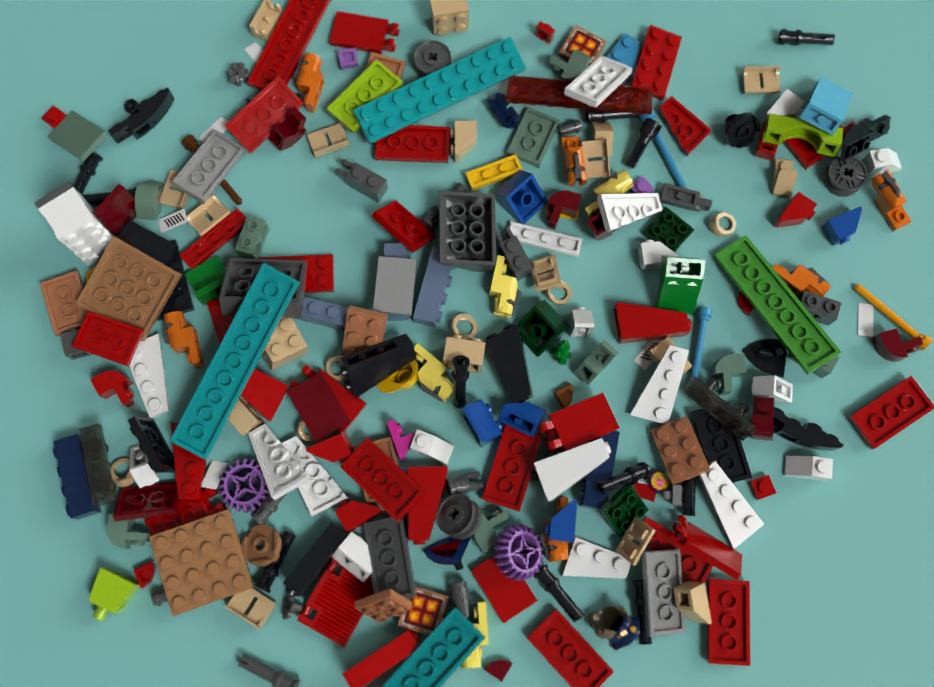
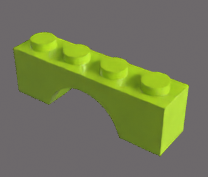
[762,113,843,157]

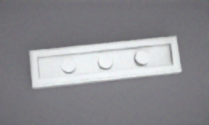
[506,221,583,258]

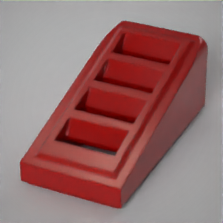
[754,123,777,161]

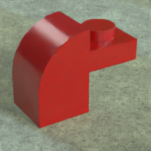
[90,370,135,408]

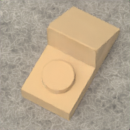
[772,159,798,197]

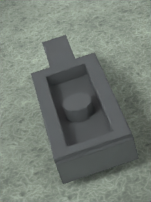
[660,183,713,212]

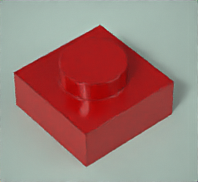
[535,21,555,45]
[41,105,67,129]
[749,475,776,500]

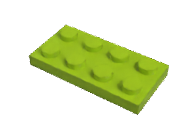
[327,59,403,134]

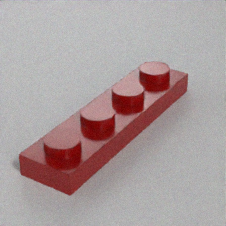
[179,208,246,270]

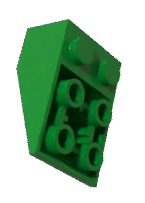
[656,255,706,315]

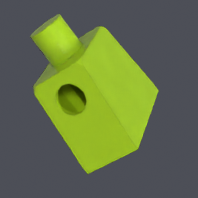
[89,568,140,621]

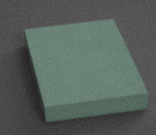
[506,107,560,168]
[47,111,108,162]

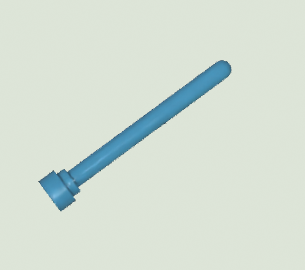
[639,110,686,188]
[688,307,712,397]

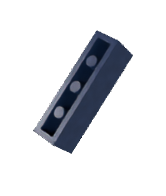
[578,431,620,511]
[53,434,101,520]

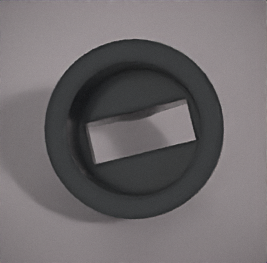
[124,99,140,115]

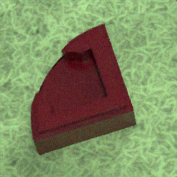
[484,660,513,682]

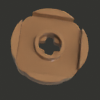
[242,525,282,567]

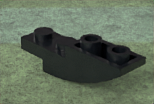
[108,87,175,144]
[840,115,891,162]
[774,407,844,450]

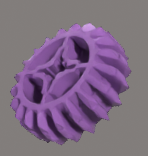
[218,458,270,513]
[493,524,544,581]

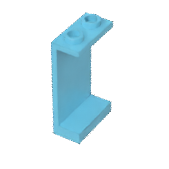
[800,77,853,135]

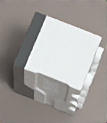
[34,181,114,265]

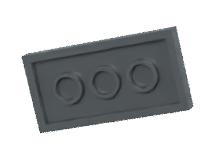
[363,517,417,599]

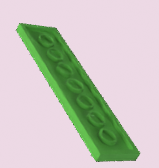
[714,235,841,375]

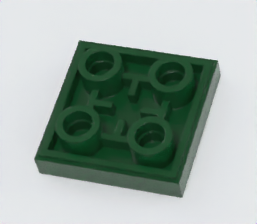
[642,207,695,253]
[599,482,649,537]

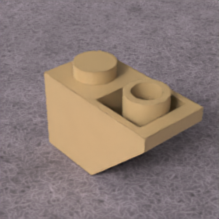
[451,121,477,162]
[673,581,712,624]

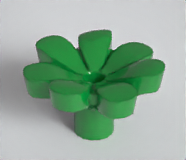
[551,340,571,365]

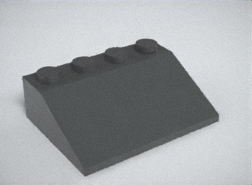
[439,191,496,272]
[219,258,307,318]

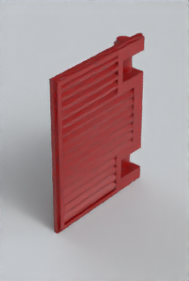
[297,558,374,648]

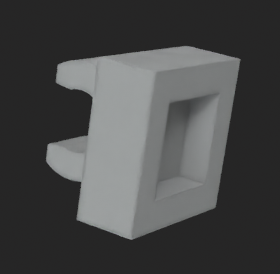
[663,485,683,507]

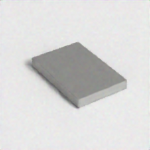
[373,256,417,316]

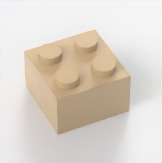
[430,0,469,36]
[262,318,308,371]
[443,335,486,374]

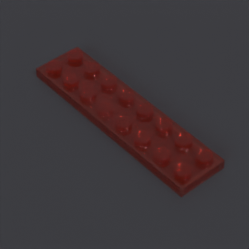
[506,76,652,115]

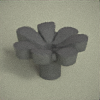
[227,62,248,86]
[282,593,303,620]

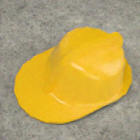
[377,360,418,393]

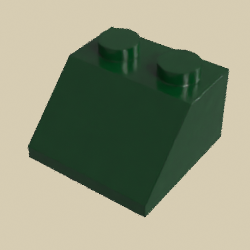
[517,300,570,357]

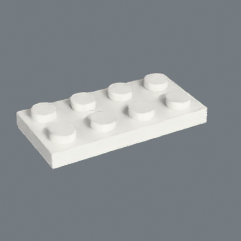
[564,55,632,108]

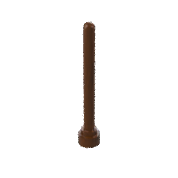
[181,135,242,205]

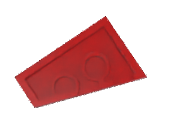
[658,96,712,156]

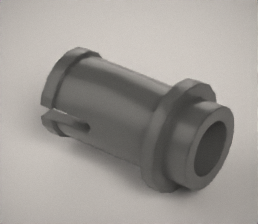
[558,119,582,137]
[151,590,168,606]

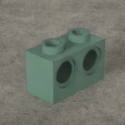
[235,216,270,259]

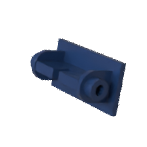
[487,92,520,128]

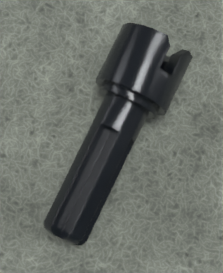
[625,118,662,169]

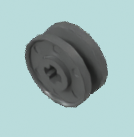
[414,40,451,78]
[823,156,867,197]
[436,494,482,540]

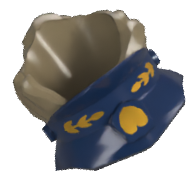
[589,605,640,650]

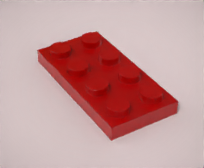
[630,24,682,100]
[225,76,304,153]
[375,125,450,163]
[258,254,334,294]
[848,376,934,450]
[481,425,543,512]
[340,437,426,522]
[707,578,750,666]
[526,609,614,687]

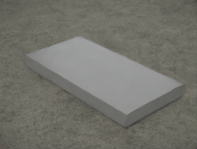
[172,129,246,204]
[641,548,686,637]

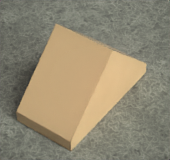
[592,123,614,158]

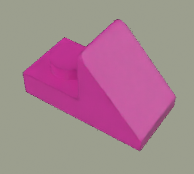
[387,419,416,461]

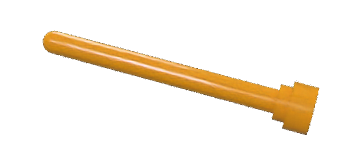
[854,284,933,351]

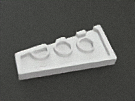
[597,193,663,233]
[129,333,170,418]
[629,345,689,424]
[248,424,310,500]
[282,436,349,517]
[699,461,764,549]

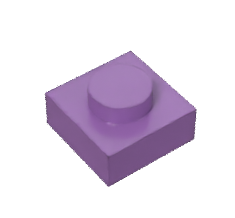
[338,48,359,70]
[629,176,654,194]

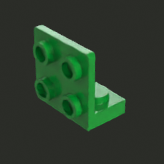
[185,255,227,305]

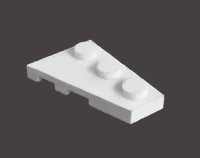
[562,537,631,579]

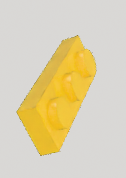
[465,154,523,191]

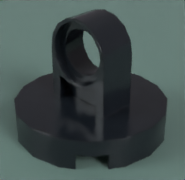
[724,113,760,148]

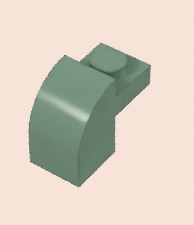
[549,49,593,79]
[135,180,164,220]
[574,339,619,385]
[710,354,746,395]
[474,510,509,553]
[106,514,152,549]

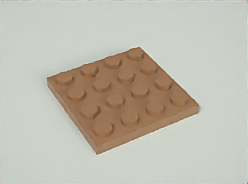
[76,236,182,341]
[149,509,254,616]

